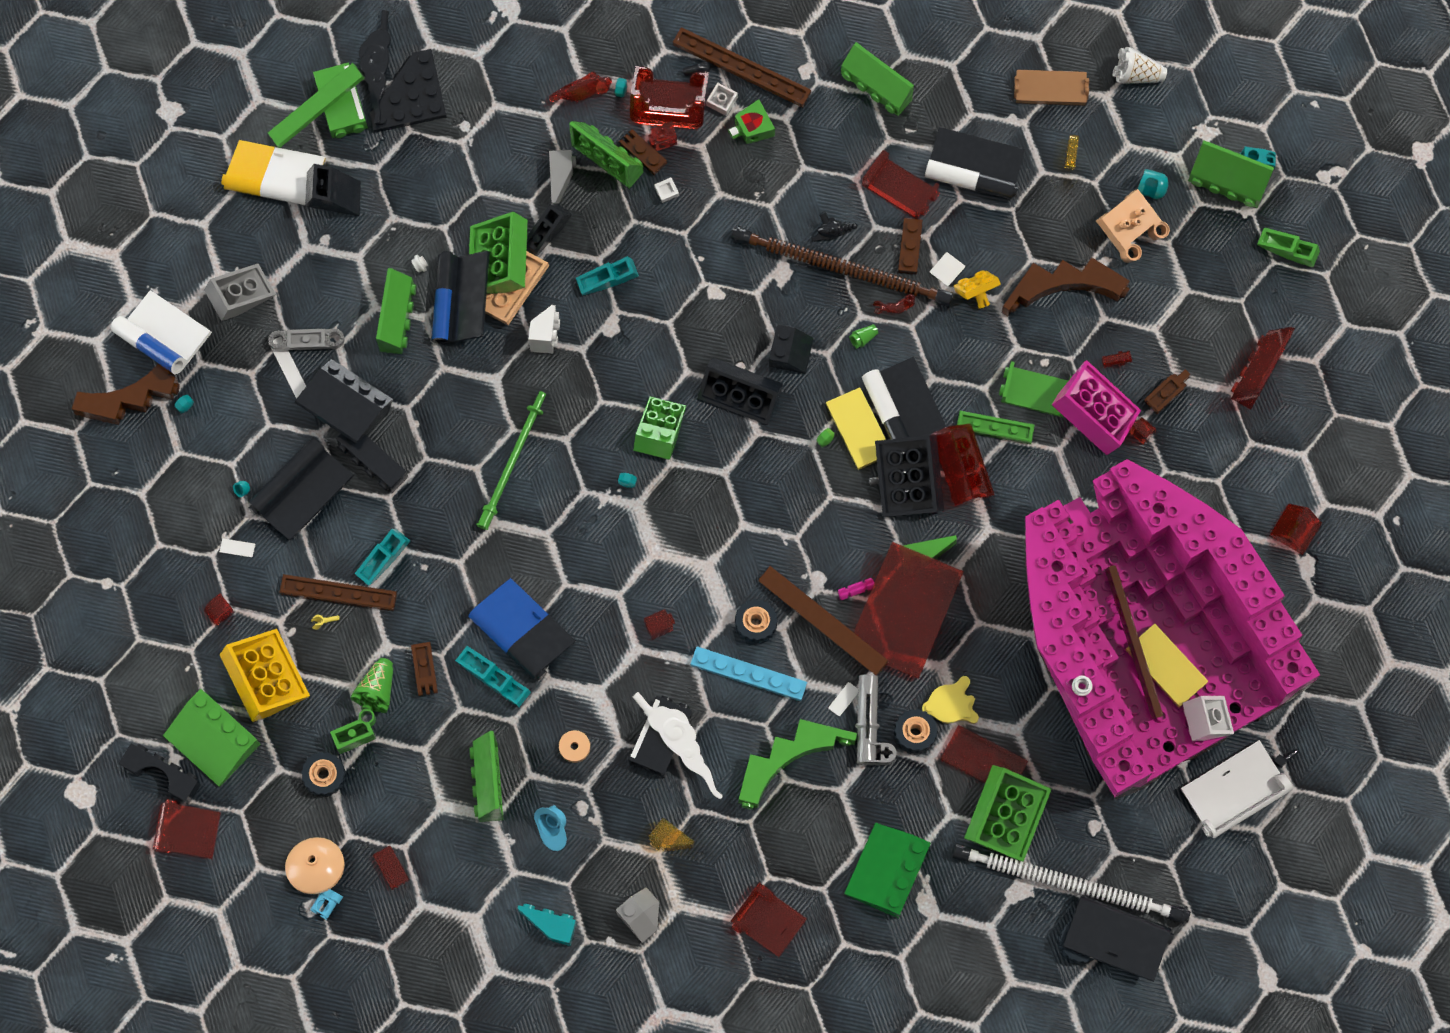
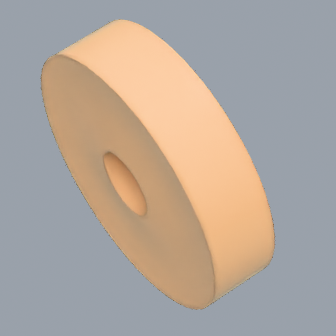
[559,730,590,763]

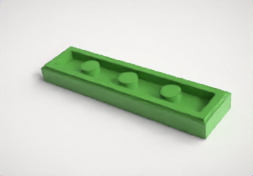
[956,411,1035,444]

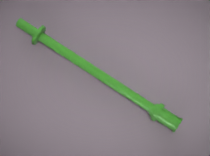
[477,391,546,530]

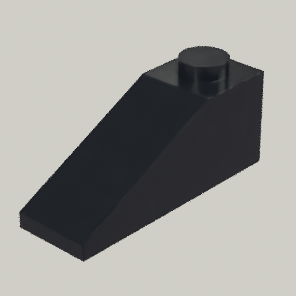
[526,203,572,256]

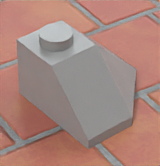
[616,887,659,943]

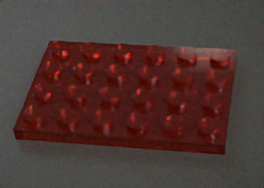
[854,542,964,679]

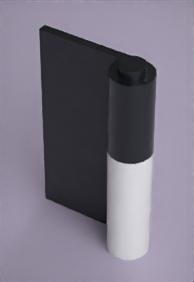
[925,127,1025,200]
[862,356,951,443]

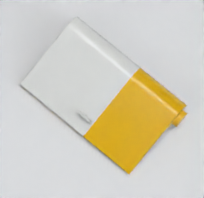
[221,140,325,205]

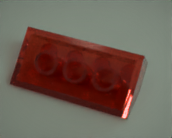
[931,423,995,506]

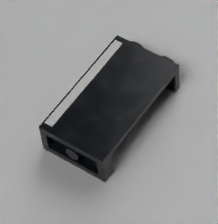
[628,696,692,778]

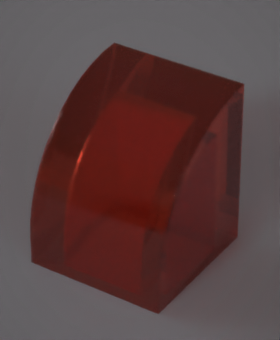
[1129,417,1157,445]
[204,593,234,626]

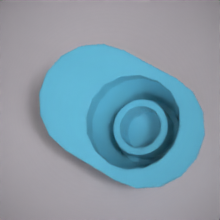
[534,805,567,851]

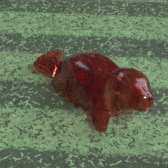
[549,71,612,102]

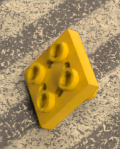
[953,270,1001,308]

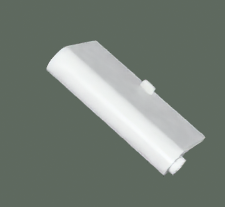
[1180,740,1293,839]

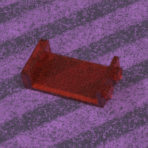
[862,150,940,219]

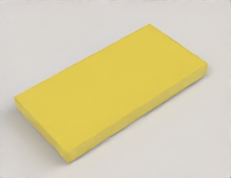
[826,388,886,470]
[1126,624,1209,708]

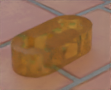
[1065,135,1079,169]

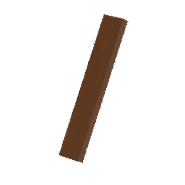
[279,574,397,612]

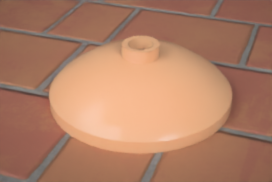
[285,837,345,894]

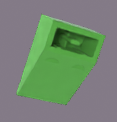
[633,397,686,460]

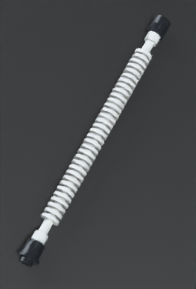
[952,843,1191,925]

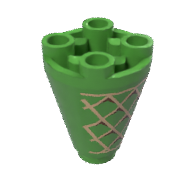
[350,658,393,713]

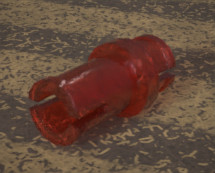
[1101,351,1132,368]

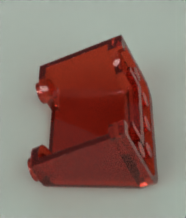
[630,66,709,129]

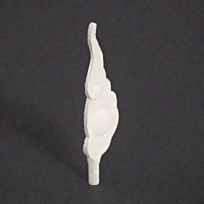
[633,692,723,799]

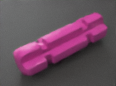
[838,578,875,600]

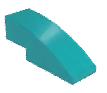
[576,256,639,295]
[355,529,410,586]

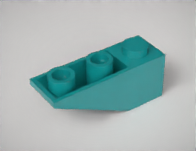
[517,904,577,946]

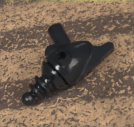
[811,212,858,241]

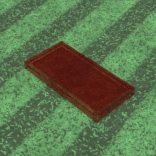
[940,725,1028,783]

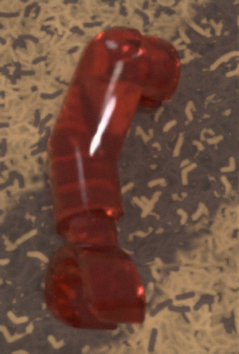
[873,294,915,314]

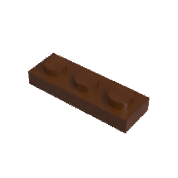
[898,218,923,275]

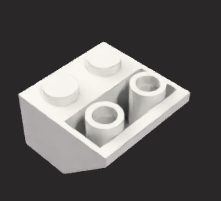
[528,305,560,354]

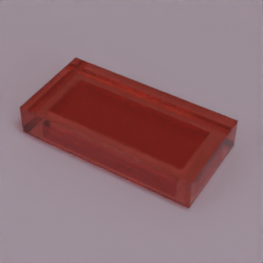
[373,846,409,890]

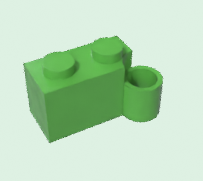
[330,709,376,754]

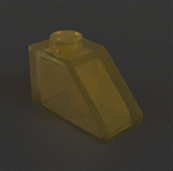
[648,818,695,852]

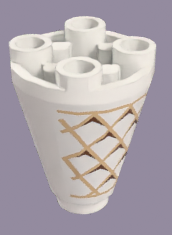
[1113,47,1167,83]

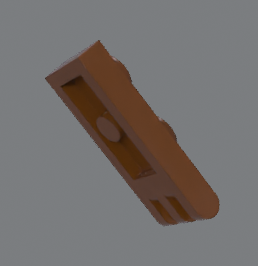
[618,129,667,175]
[411,642,438,696]

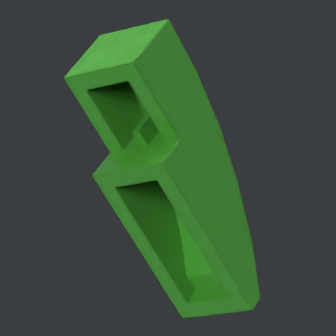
[1257,228,1320,267]

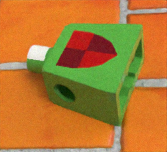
[728,100,775,144]

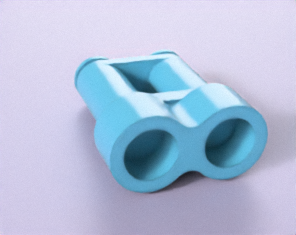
[310,889,343,920]

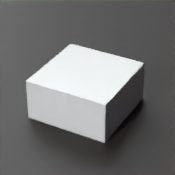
[706,83,738,116]

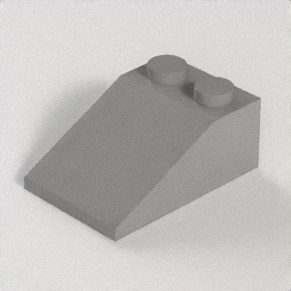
[204,264,276,321]

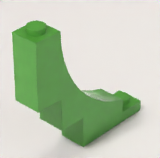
[739,719,857,809]

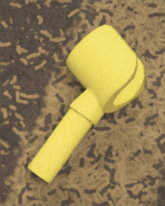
[311,615,339,630]

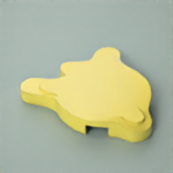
[922,676,979,724]

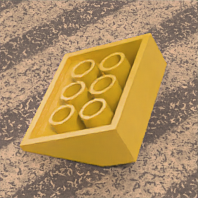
[220,629,310,722]

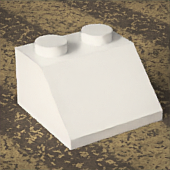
[1183,696,1234,741]

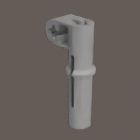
[855,675,897,766]

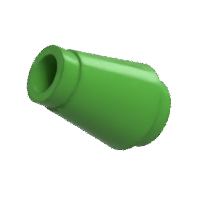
[849,324,878,348]

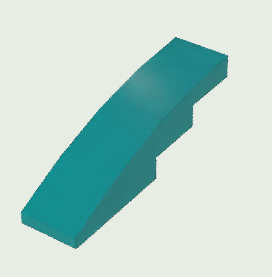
[455,646,531,707]

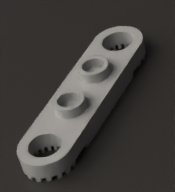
[268,328,345,351]

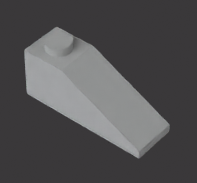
[549,150,576,203]

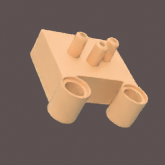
[1096,189,1170,263]

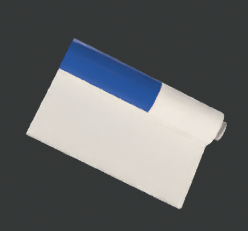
[111,290,212,374]

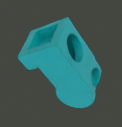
[1240,147,1276,169]

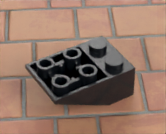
[305,164,361,216]

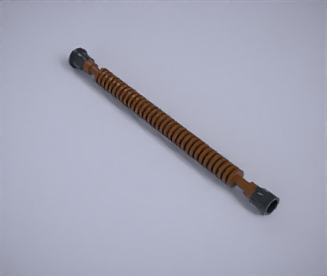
[731,226,953,307]

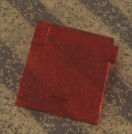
[152,800,221,859]
[730,883,807,957]

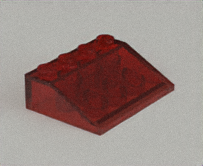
[1231,327,1295,409]

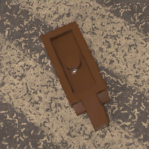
[1144,369,1191,414]

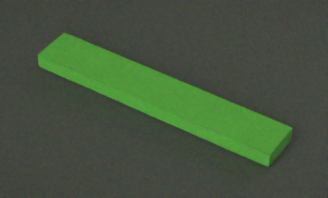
[268,63,364,148]

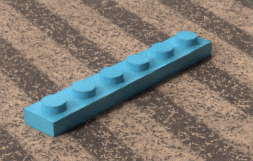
[690,647,807,701]

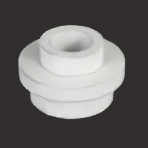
[411,255,428,273]
[1072,676,1092,696]

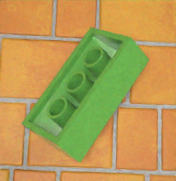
[841,42,914,116]
[376,268,416,354]

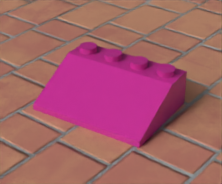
[1052,360,1141,455]

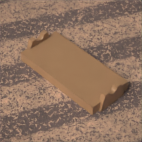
[1014,70,1089,105]

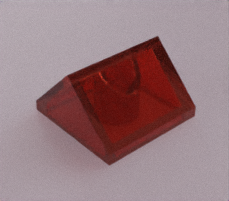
[1269,504,1322,555]

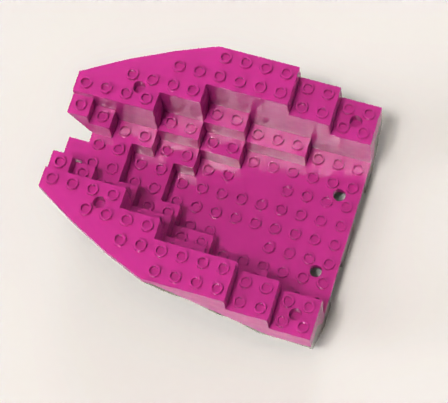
[1025,459,1320,799]

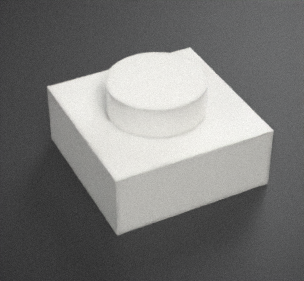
[654,178,679,203]

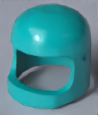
[1138,169,1169,199]

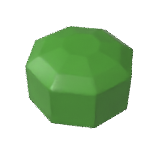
[816,428,834,447]

